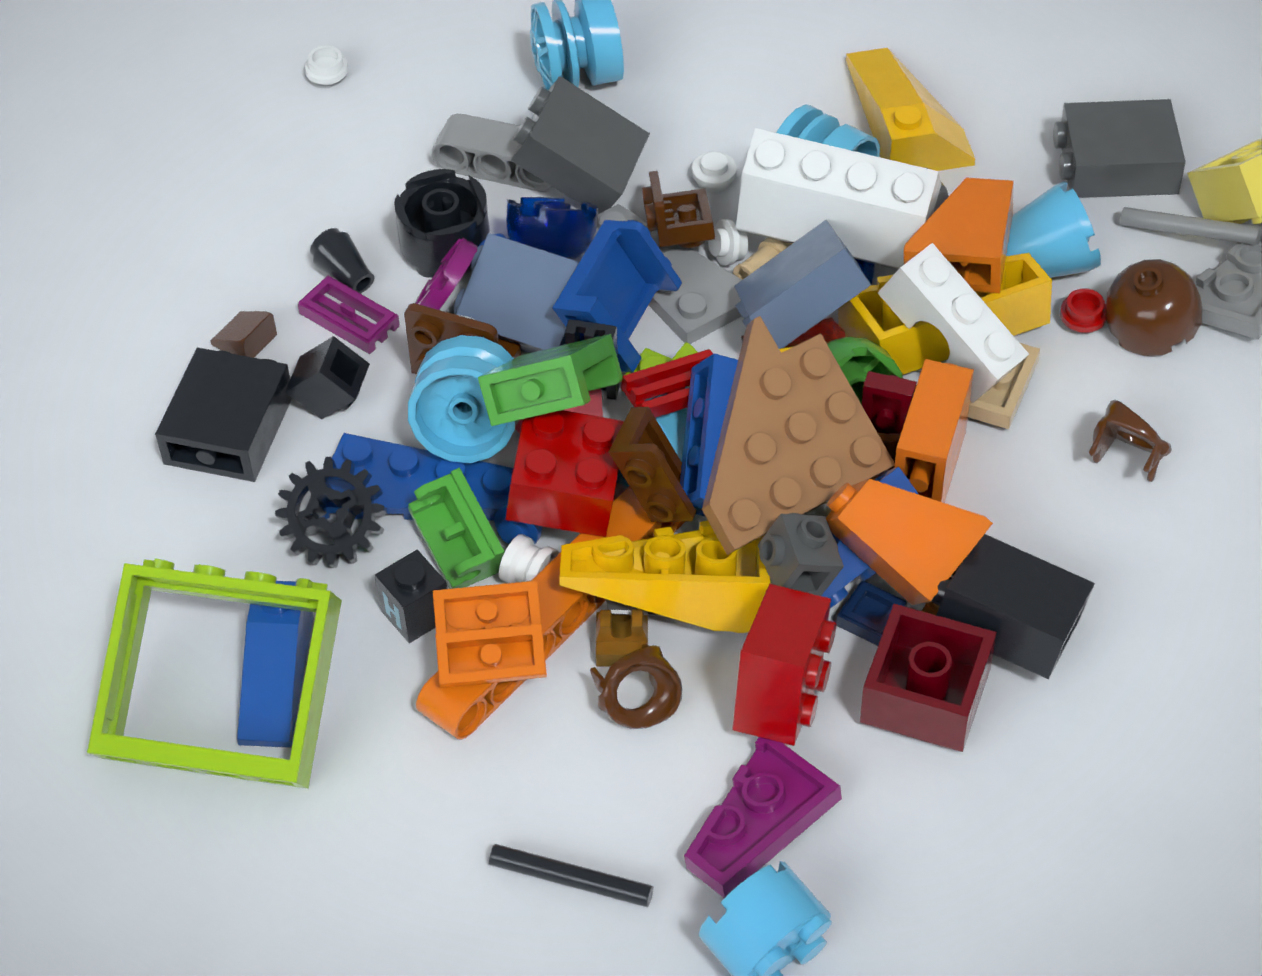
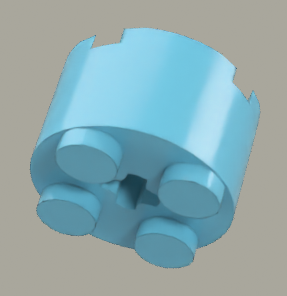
[699,861,832,976]

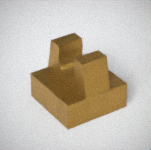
[596,609,648,667]

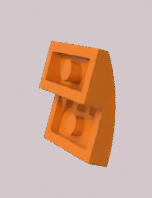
[433,581,547,688]

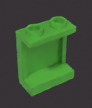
[478,334,622,426]

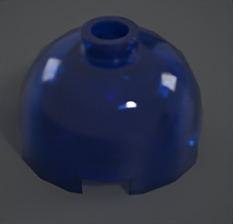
[506,197,598,260]

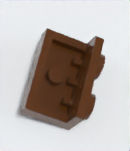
[642,171,715,248]
[609,407,697,522]

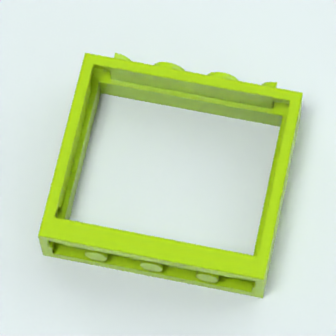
[87,558,342,789]

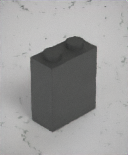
[511,76,650,215]
[1053,99,1186,198]

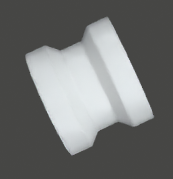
[499,534,559,583]

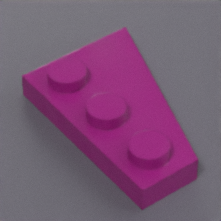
[684,737,842,898]

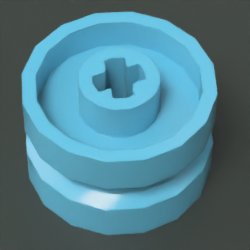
[408,335,517,463]

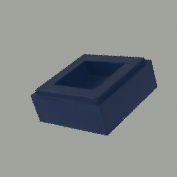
[837,581,907,646]

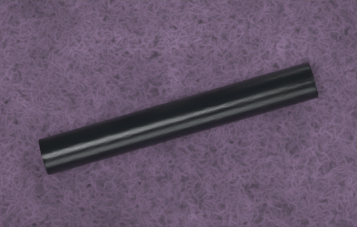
[489,844,654,907]

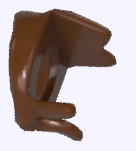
[1088,400,1172,482]
[590,644,683,729]

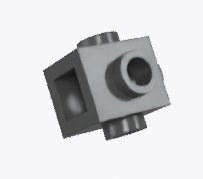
[758,513,844,596]

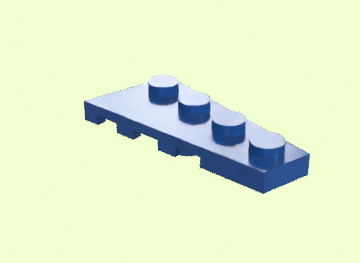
[322,433,514,521]

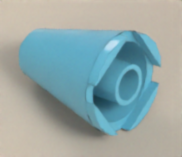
[1006,181,1101,278]

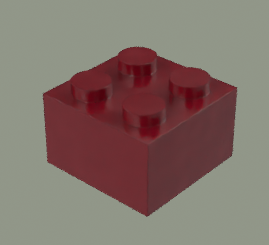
[860,604,997,752]

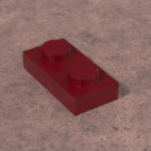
[862,371,917,434]

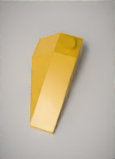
[845,47,975,171]

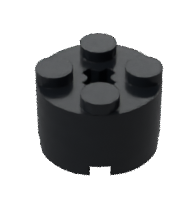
[394,169,490,278]

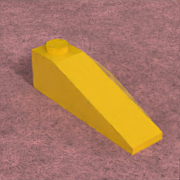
[559,520,770,633]

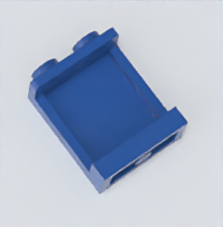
[552,220,682,373]

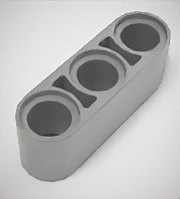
[431,114,551,191]

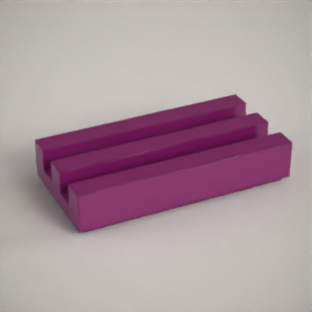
[297,276,400,354]

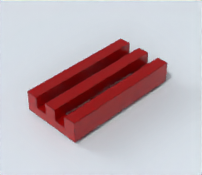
[621,349,713,418]

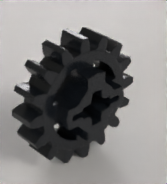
[275,457,387,568]

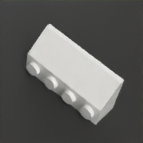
[736,128,941,269]

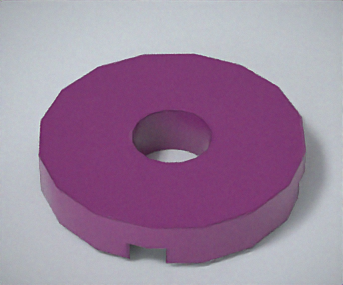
[415,238,478,310]

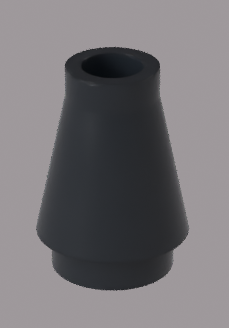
[310,228,375,294]

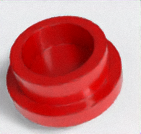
[1060,288,1107,333]

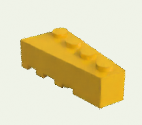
[838,253,1052,375]

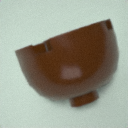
[1106,259,1202,356]

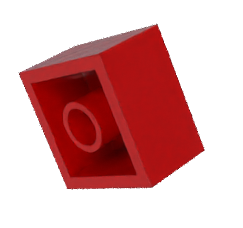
[506,410,624,537]
[732,583,837,746]

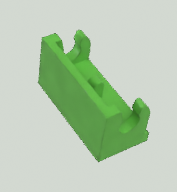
[408,467,505,589]

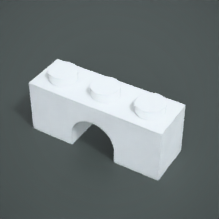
[878,243,1029,403]

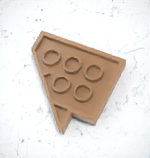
[702,316,895,555]

